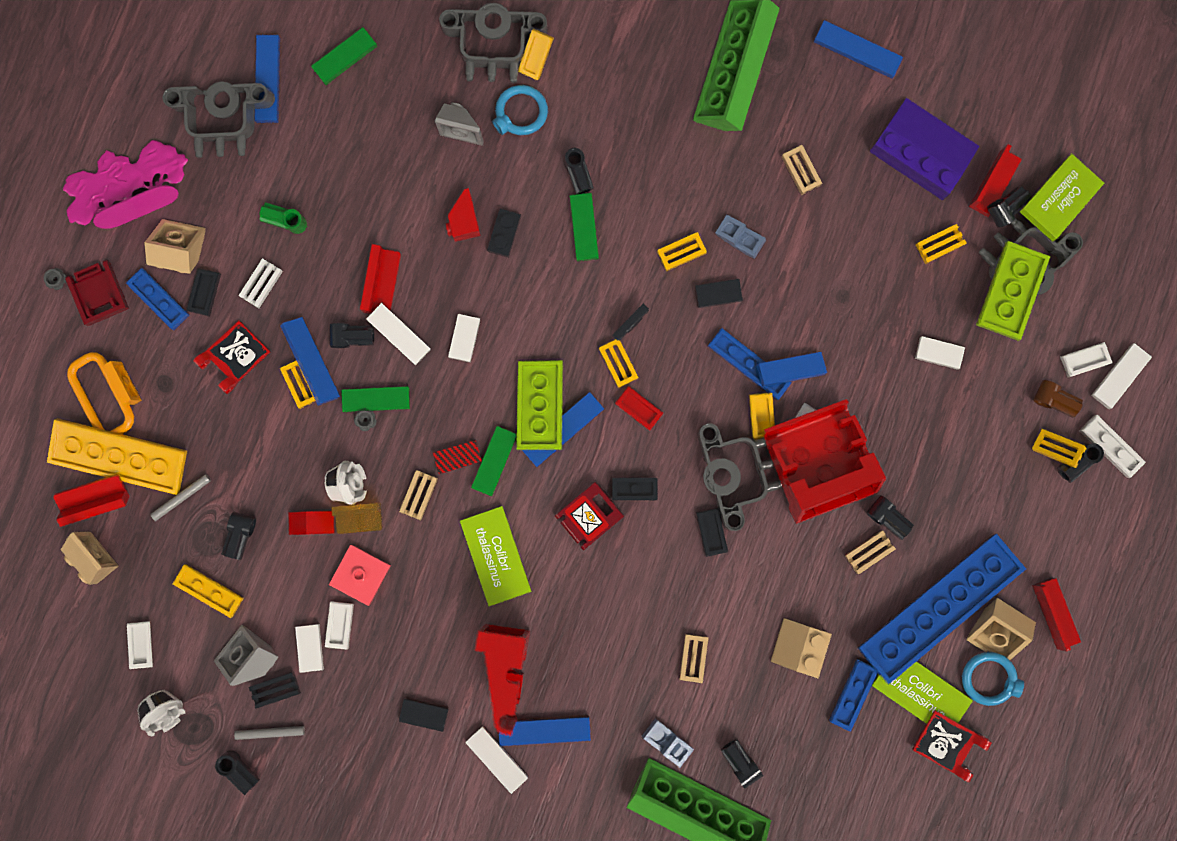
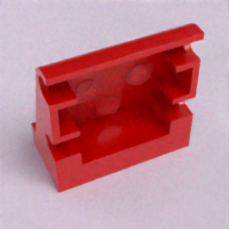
[763,399,886,524]
[475,624,530,736]

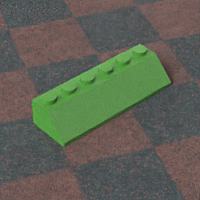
[693,0,780,131]
[626,758,771,841]

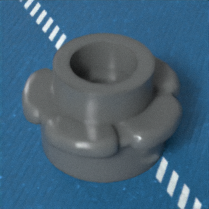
[44,268,66,290]
[354,411,377,431]

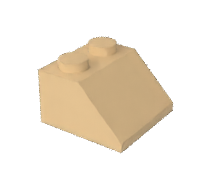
[144,219,205,274]
[61,532,118,585]
[967,598,1036,660]
[771,618,832,678]

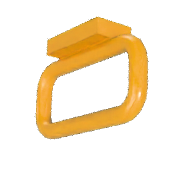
[67,352,142,434]

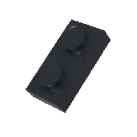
[487,209,521,258]
[612,478,658,501]

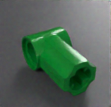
[259,202,307,234]

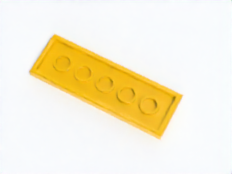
[47,418,187,495]

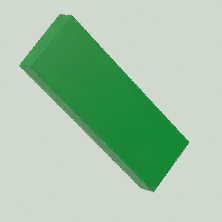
[311,27,377,85]
[570,193,599,262]
[342,386,410,412]
[471,426,517,496]

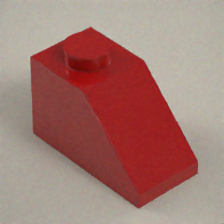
[445,188,481,242]

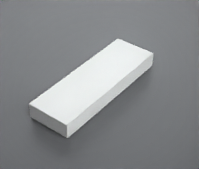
[367,303,431,365]
[1091,343,1152,409]
[1079,415,1146,478]
[465,726,528,794]

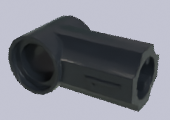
[564,148,594,195]
[987,186,1031,228]
[330,323,375,348]
[1057,443,1104,483]
[866,495,914,540]
[221,512,256,560]
[721,739,763,789]
[215,751,260,796]

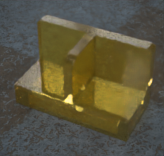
[332,503,382,534]

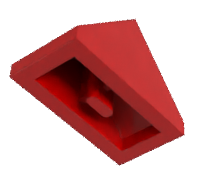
[289,511,335,535]

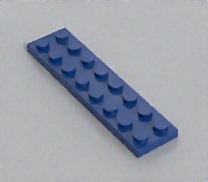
[858,534,1026,684]

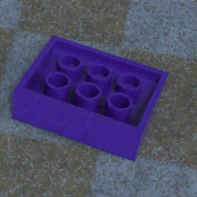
[870,98,979,200]

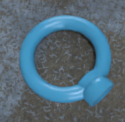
[492,85,548,135]
[962,652,1024,706]

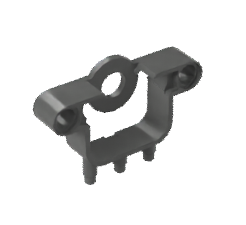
[439,3,548,83]
[162,81,275,158]
[979,218,1083,295]
[698,423,782,531]

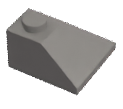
[435,103,483,145]
[214,625,278,686]

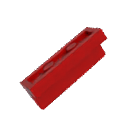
[969,144,1022,217]
[360,244,401,314]
[53,474,129,527]
[1032,578,1081,652]

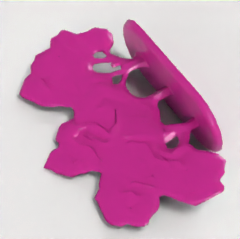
[63,140,188,229]

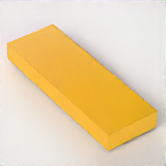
[173,564,244,618]

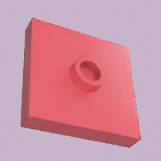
[329,545,391,606]

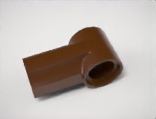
[1033,380,1083,418]

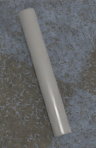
[150,474,211,521]
[234,726,305,740]

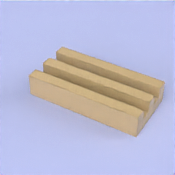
[781,145,822,195]
[399,470,438,520]
[844,530,895,574]
[679,634,708,683]

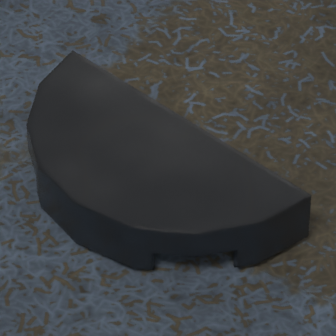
[612,303,649,341]

